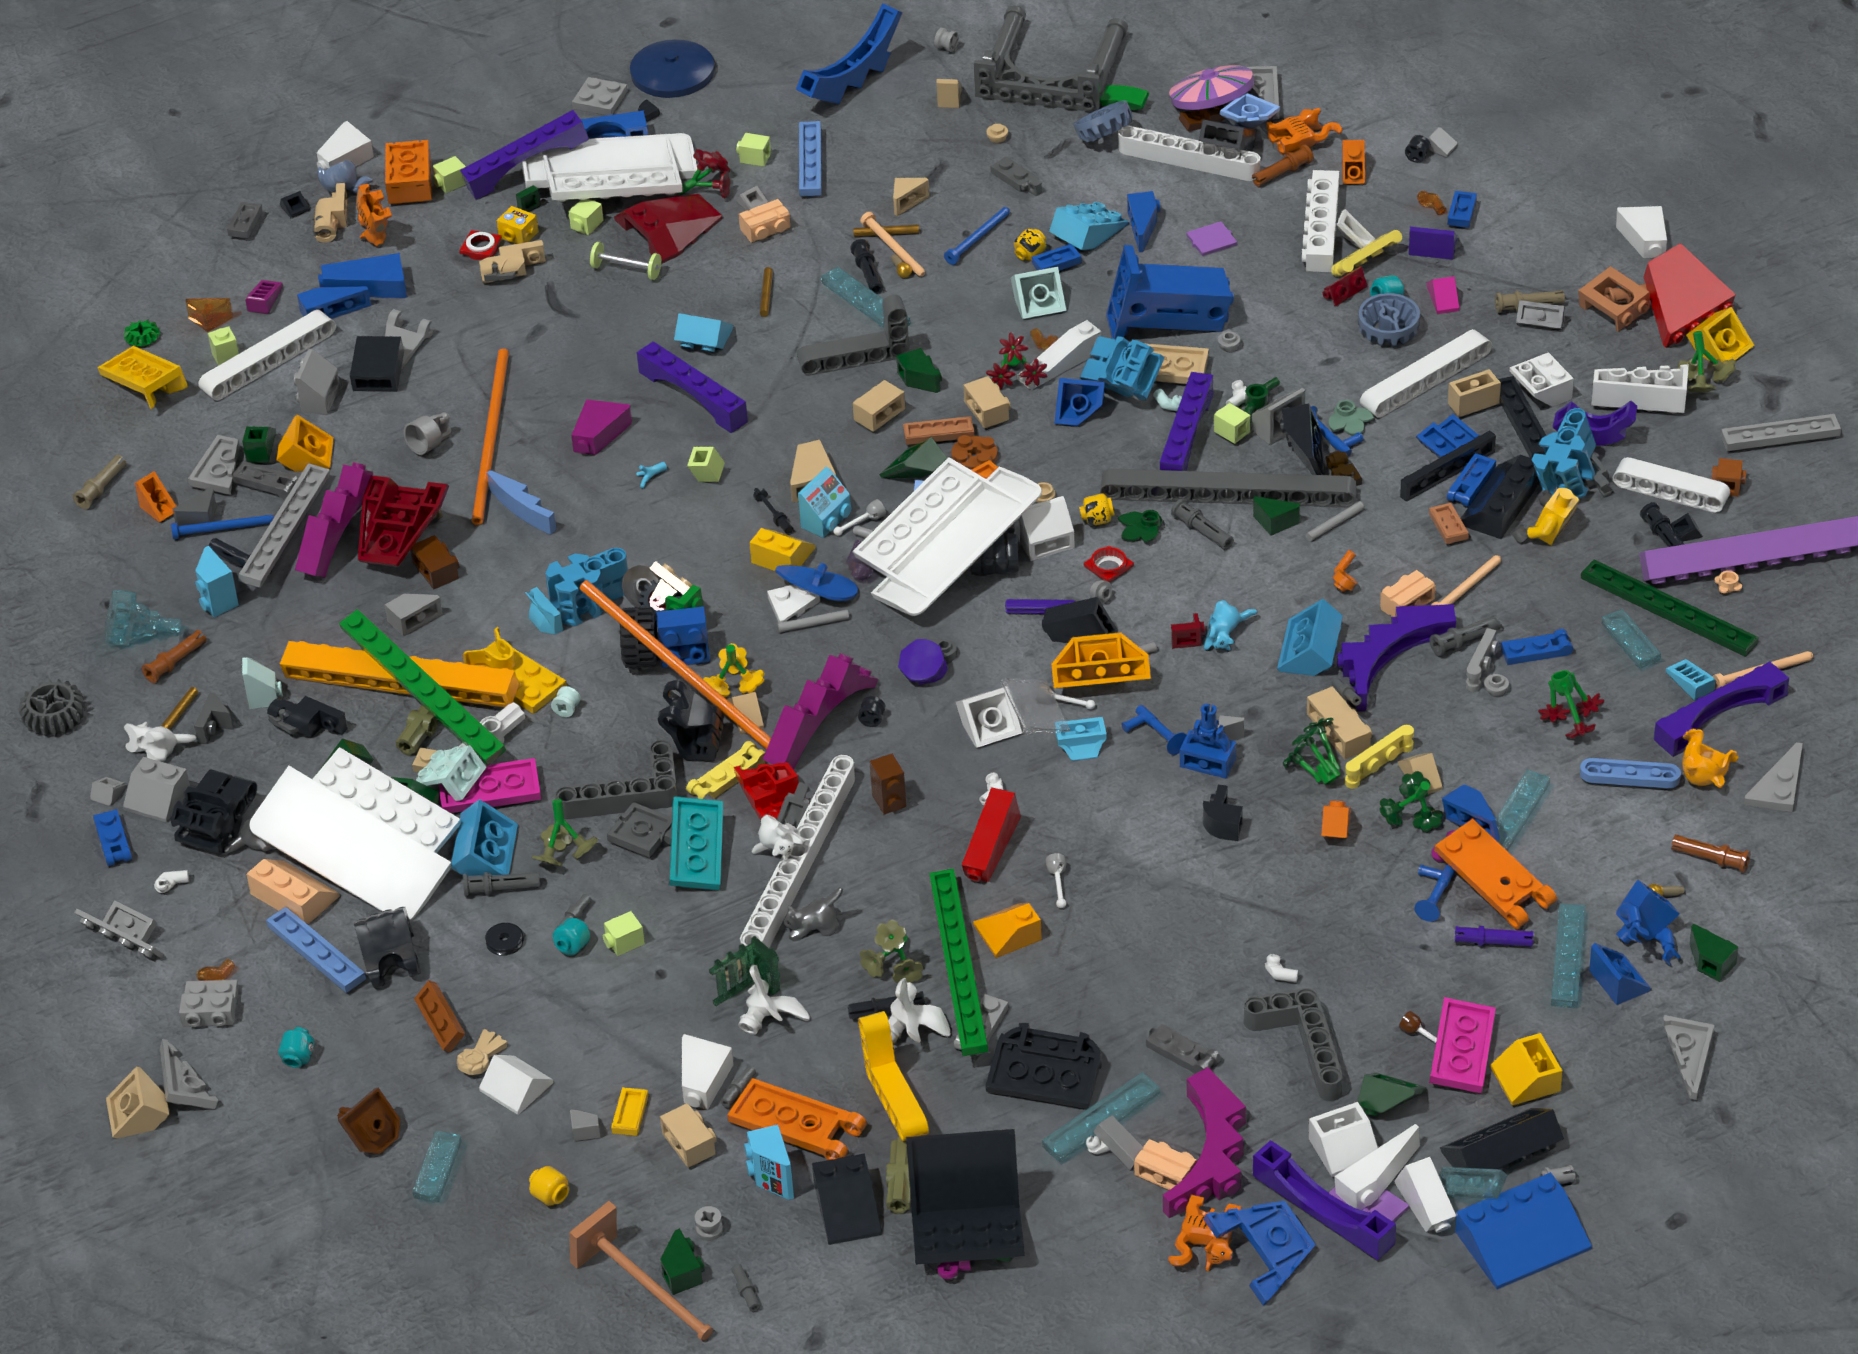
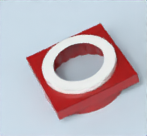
[459,230,502,260]
[1084,546,1134,583]

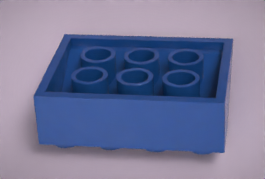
[1455,1172,1592,1289]

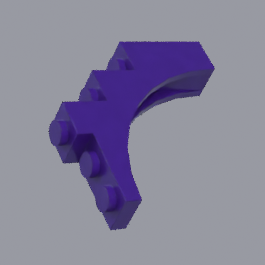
[1337,604,1456,711]

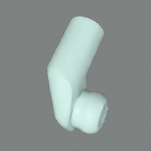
[1153,389,1182,411]

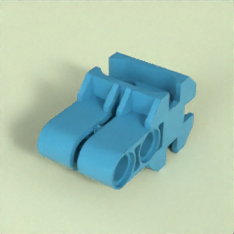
[1080,336,1165,401]
[1532,408,1596,499]
[545,548,628,626]

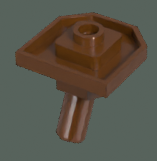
[337,1087,400,1154]

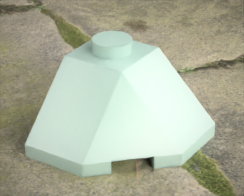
[242,657,282,709]

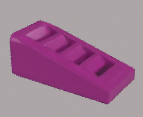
[245,280,283,314]

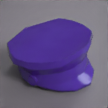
[898,639,948,685]

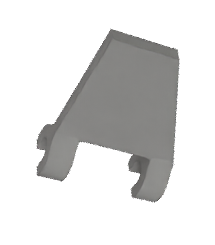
[385,309,434,369]

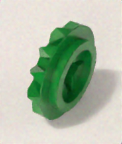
[123,319,160,346]

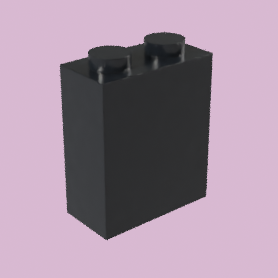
[1199,120,1257,151]
[350,336,404,392]

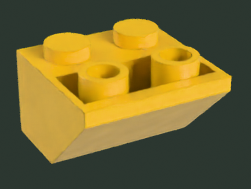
[1491,1033,1562,1106]

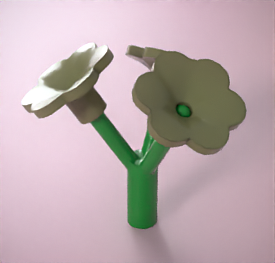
[1677,331,1736,392]
[532,799,598,867]
[860,920,923,983]

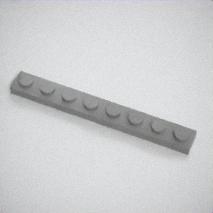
[238,463,330,588]

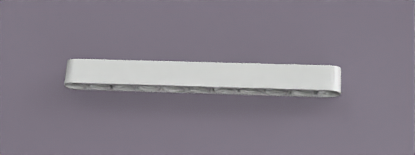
[740,755,855,964]

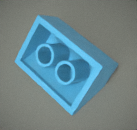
[1277,599,1343,676]
[451,799,518,876]

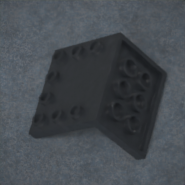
[906,1129,1025,1265]

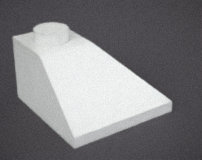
[956,686,1022,748]

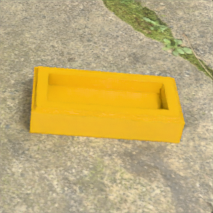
[611,1087,649,1136]

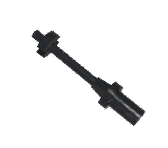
[753,488,793,534]

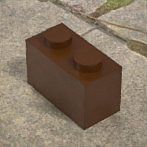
[410,535,460,589]
[869,753,906,815]

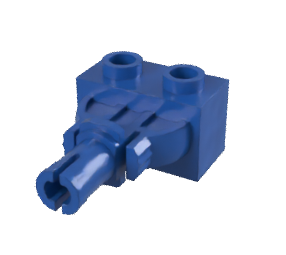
[1180,704,1236,779]

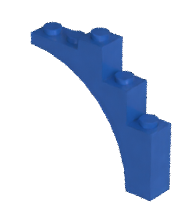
[796,3,903,104]

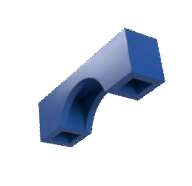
[581,110,648,139]

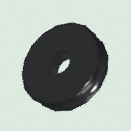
[485,923,524,956]

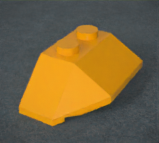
[1051,633,1151,688]

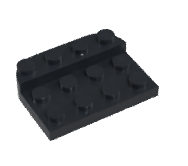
[985,1023,1102,1109]

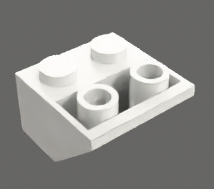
[1509,352,1574,407]
[1019,496,1075,561]
[1309,1102,1378,1177]

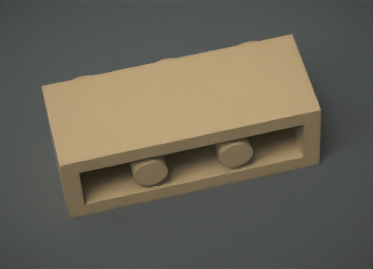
[1307,686,1372,759]

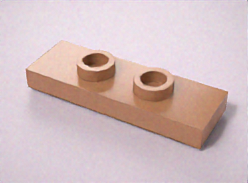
[903,416,974,445]

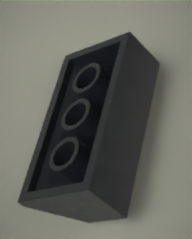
[1460,455,1540,539]
[1440,1108,1564,1182]

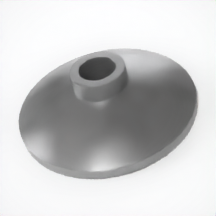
[622,565,658,607]

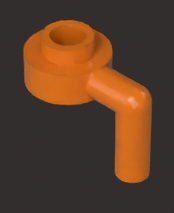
[1333,550,1357,592]

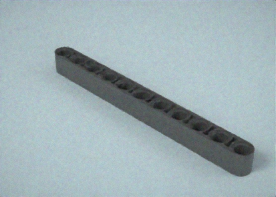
[1100,469,1356,507]

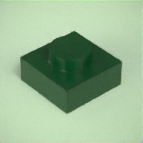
[516,185,541,212]

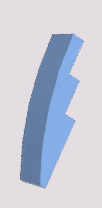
[487,470,556,535]

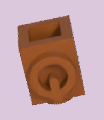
[1711,458,1747,497]

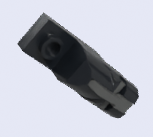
[267,696,347,737]

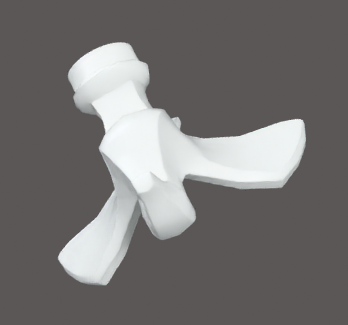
[738,965,810,1035]
[888,978,951,1044]

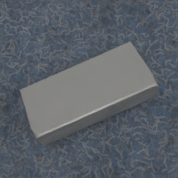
[1093,1115,1143,1170]

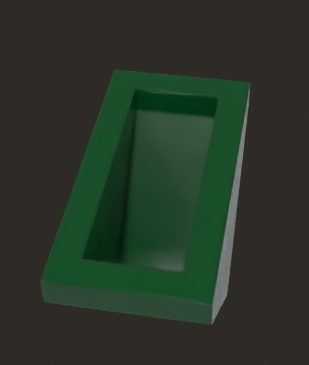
[1253,496,1300,536]

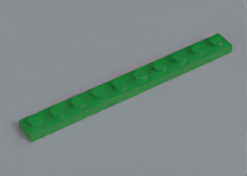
[339,609,506,766]
[929,868,988,1056]

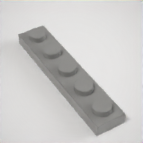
[1721,414,1841,451]

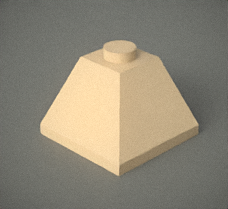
[106,1066,169,1138]

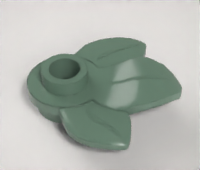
[1328,400,1374,435]

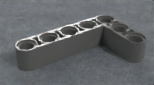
[797,295,909,375]
[555,740,678,819]
[1244,988,1342,1101]

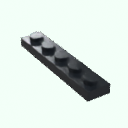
[1498,376,1547,458]
[1400,430,1496,502]

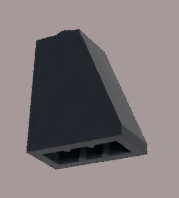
[1042,597,1118,643]

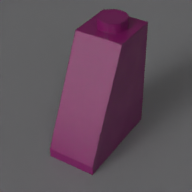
[571,399,632,455]

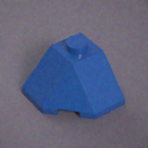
[1054,378,1105,426]

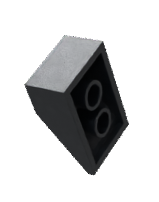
[1280,403,1325,475]
[812,1153,882,1245]

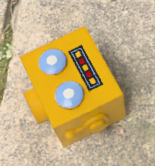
[496,206,539,244]

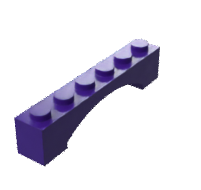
[460,110,589,200]
[637,341,748,433]
[1160,372,1213,471]
[1654,661,1789,757]
[1253,1140,1396,1260]

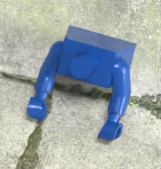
[1616,880,1681,966]

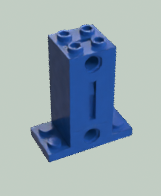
[1106,245,1234,340]

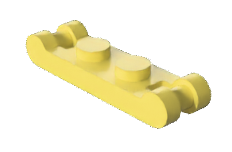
[1331,230,1402,277]
[1345,725,1414,789]
[686,741,766,799]

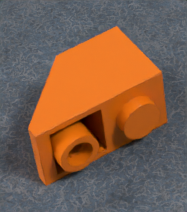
[1342,140,1365,184]
[1321,800,1351,838]

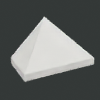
[1337,209,1375,249]

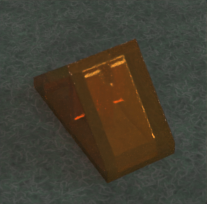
[185,298,233,333]

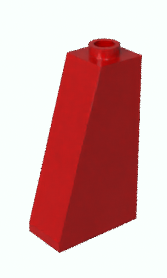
[962,787,1021,882]

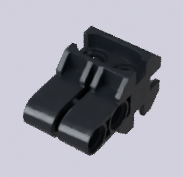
[171,769,257,853]

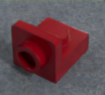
[1171,613,1205,649]

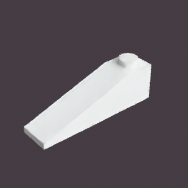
[1017,320,1101,390]
[1334,1124,1420,1210]

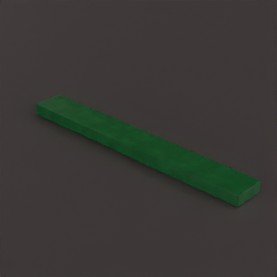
[1581,559,1759,657]

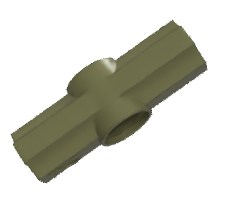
[396,705,438,756]
[886,1137,911,1214]

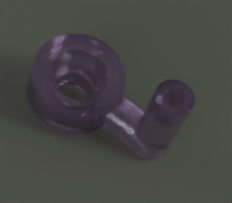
[846,539,874,580]

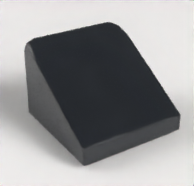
[280,191,310,218]
[1670,513,1703,542]

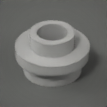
[1218,331,1240,352]
[1090,580,1112,604]
[1484,674,1509,696]

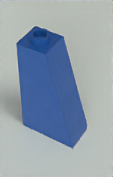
[318,253,407,298]

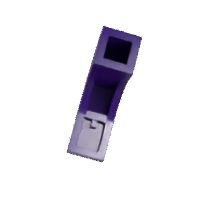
[1552,401,1637,446]

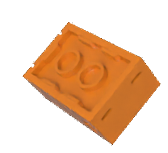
[385,140,432,204]

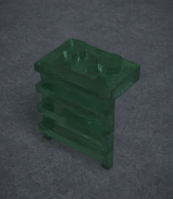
[709,936,781,1006]

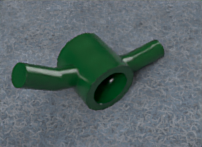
[1244,377,1280,424]

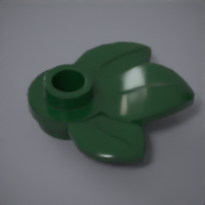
[1118,510,1162,542]

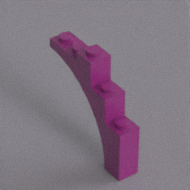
[295,462,376,577]
[763,653,878,770]
[1163,1067,1246,1218]

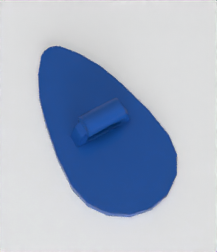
[775,563,858,601]

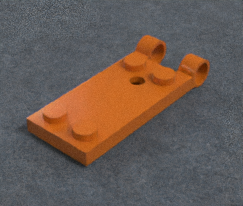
[1434,819,1557,929]
[727,1078,867,1160]

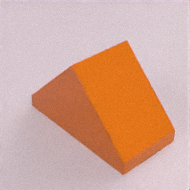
[135,471,177,522]

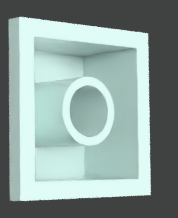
[1011,267,1066,319]

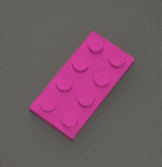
[439,758,541,813]
[1429,997,1496,1093]

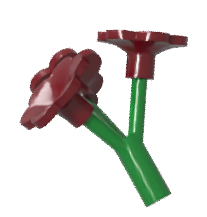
[678,149,731,199]

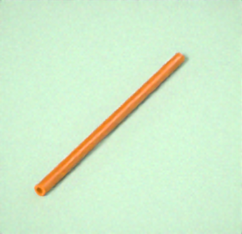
[471,349,509,525]
[579,580,771,750]

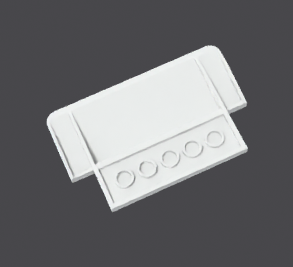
[522,133,697,202]
[853,457,1042,616]
[250,747,461,921]

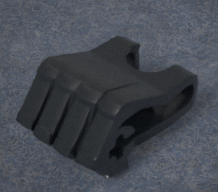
[970,523,1019,575]
[657,680,724,761]
[354,907,421,988]

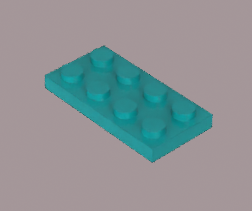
[669,797,723,890]

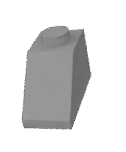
[385,594,443,636]

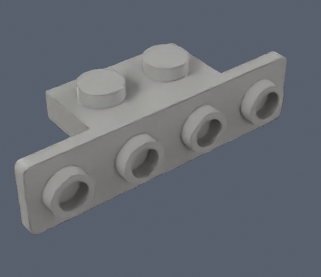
[74,900,163,958]

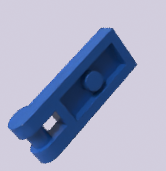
[1447,453,1496,507]
[1501,629,1574,665]
[93,809,132,866]

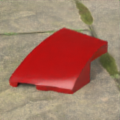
[734,762,810,820]

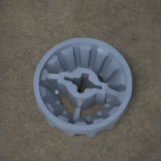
[1073,100,1133,142]
[1358,293,1420,347]

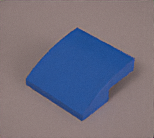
[1416,414,1479,458]

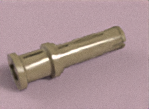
[1495,290,1565,313]
[73,455,127,509]

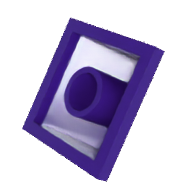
[1409,226,1458,260]

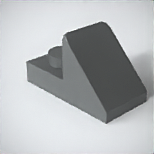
[194,692,233,744]

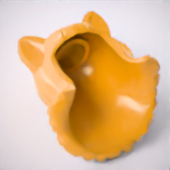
[1682,729,1739,788]

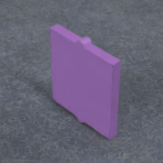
[1186,221,1237,256]

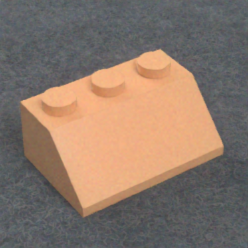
[246,859,340,925]

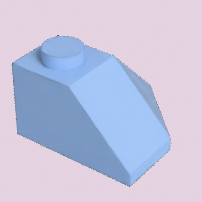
[1220,93,1280,128]

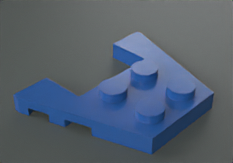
[1203,1201,1316,1305]

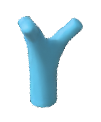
[636,462,667,489]

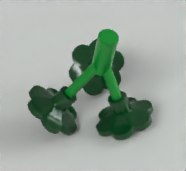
[1380,771,1443,832]

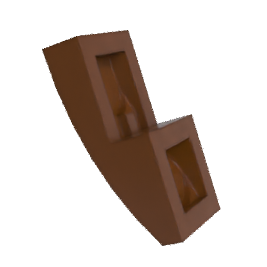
[1179,105,1225,131]

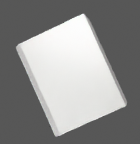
[479,1055,553,1115]

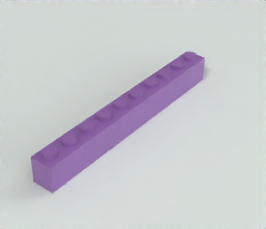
[1639,516,1858,584]

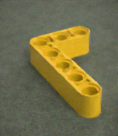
[858,1011,929,1141]

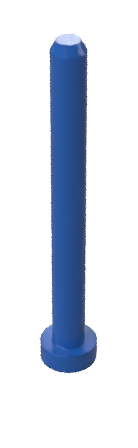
[944,207,1010,265]
[171,515,274,540]

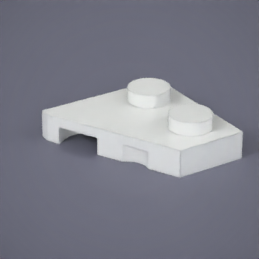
[767,584,820,623]

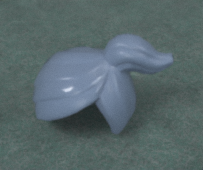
[317,160,373,194]

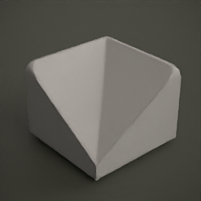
[570,1110,600,1141]

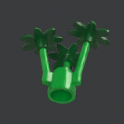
[1283,717,1341,785]

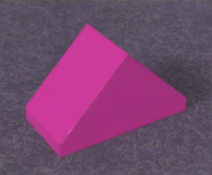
[1426,276,1459,314]

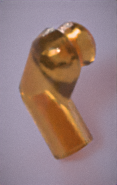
[1417,191,1446,215]
[1030,328,1059,350]
[197,959,235,981]

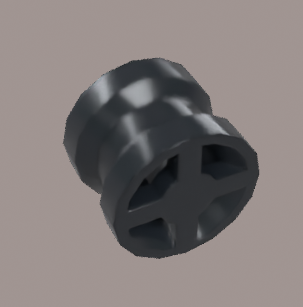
[1405,135,1431,163]
[858,696,886,727]

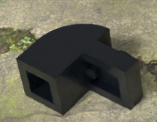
[1203,784,1243,841]

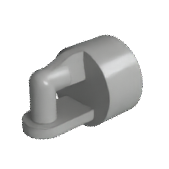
[404,412,451,455]

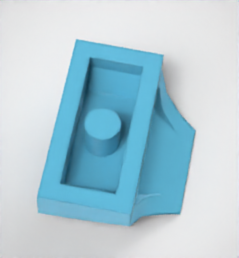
[525,587,563,635]
[1054,717,1107,761]

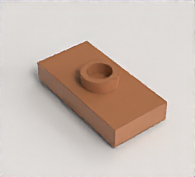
[1429,503,1469,544]

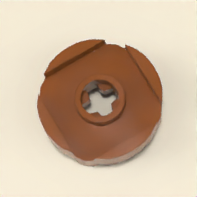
[951,435,998,470]

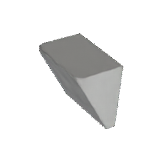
[1428,127,1458,157]
[736,186,768,211]
[1218,715,1244,741]
[90,777,126,806]

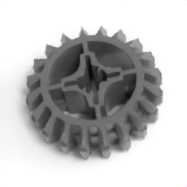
[19,679,85,736]

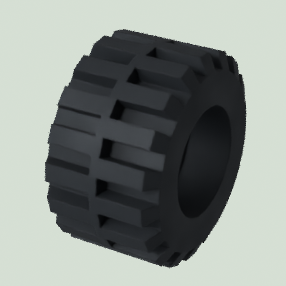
[620,607,658,668]

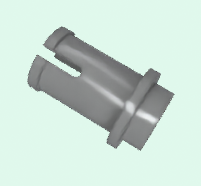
[1539,1165,1575,1184]

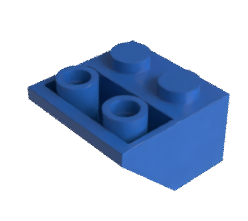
[656,607,710,667]

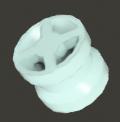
[551,686,581,717]

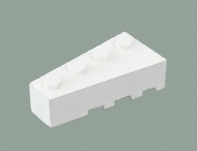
[1591,364,1688,413]

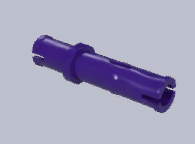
[1454,926,1533,947]

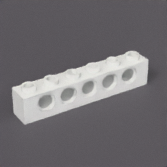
[1302,170,1339,272]

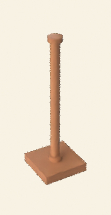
[569,1201,713,1341]

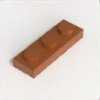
[414,980,465,1052]

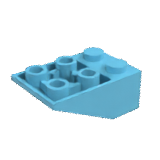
[1049,202,1129,250]

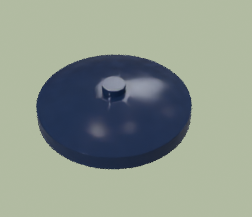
[630,40,714,98]

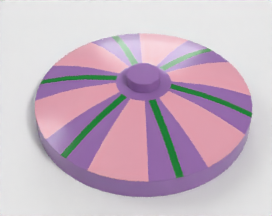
[1169,65,1255,110]

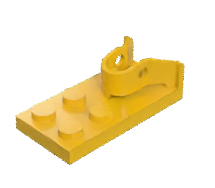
[97,346,188,409]
[462,627,567,714]

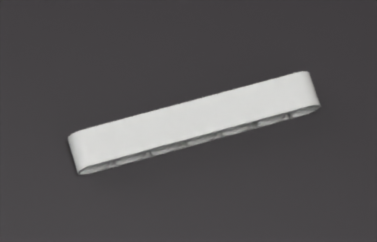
[1118,126,1260,181]
[199,310,336,400]
[1360,329,1492,418]

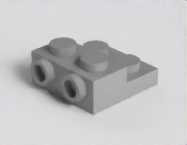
[179,980,239,1027]

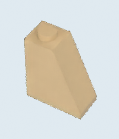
[790,440,836,503]

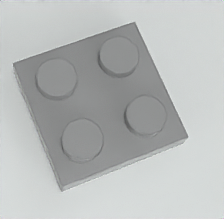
[572,77,628,115]

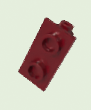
[1322,266,1367,306]

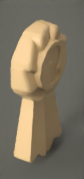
[457,1029,507,1075]

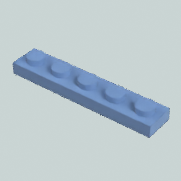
[799,121,821,196]
[266,907,366,993]

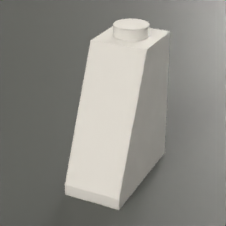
[317,121,374,170]
[1616,206,1667,258]
[682,1034,734,1110]
[1394,1157,1456,1233]

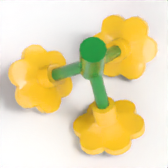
[703,643,765,697]

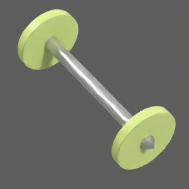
[590,242,661,280]

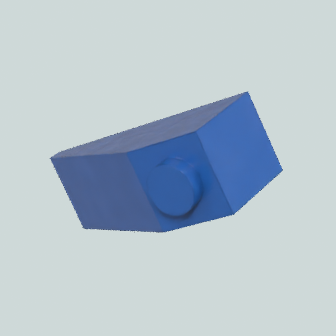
[1127,191,1160,252]
[297,286,371,319]
[1442,784,1500,842]

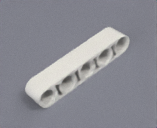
[1613,457,1730,513]

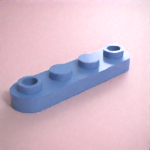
[1580,758,1681,788]

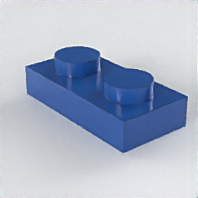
[1447,191,1477,227]
[1032,244,1081,270]

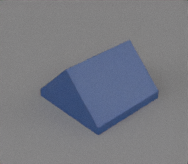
[1589,943,1652,1005]

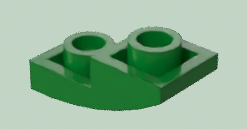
[1100,85,1149,110]

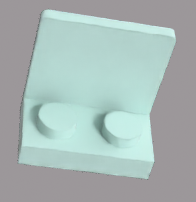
[416,745,486,801]

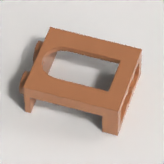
[1578,266,1650,332]

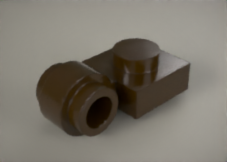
[1326,450,1362,486]

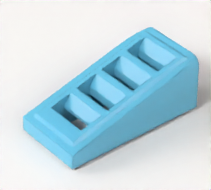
[1666,659,1716,701]

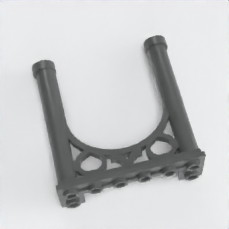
[974,5,1128,112]

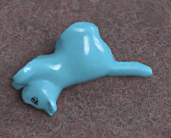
[1203,600,1257,651]

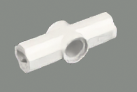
[458,702,525,747]

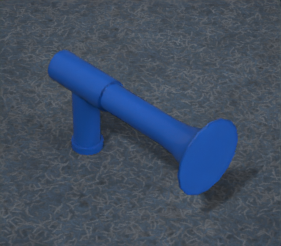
[1311,406,1364,457]
[1121,705,1187,755]
[1414,864,1456,922]

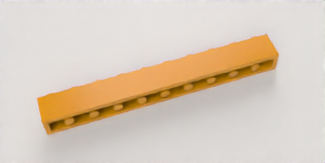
[280,641,519,707]

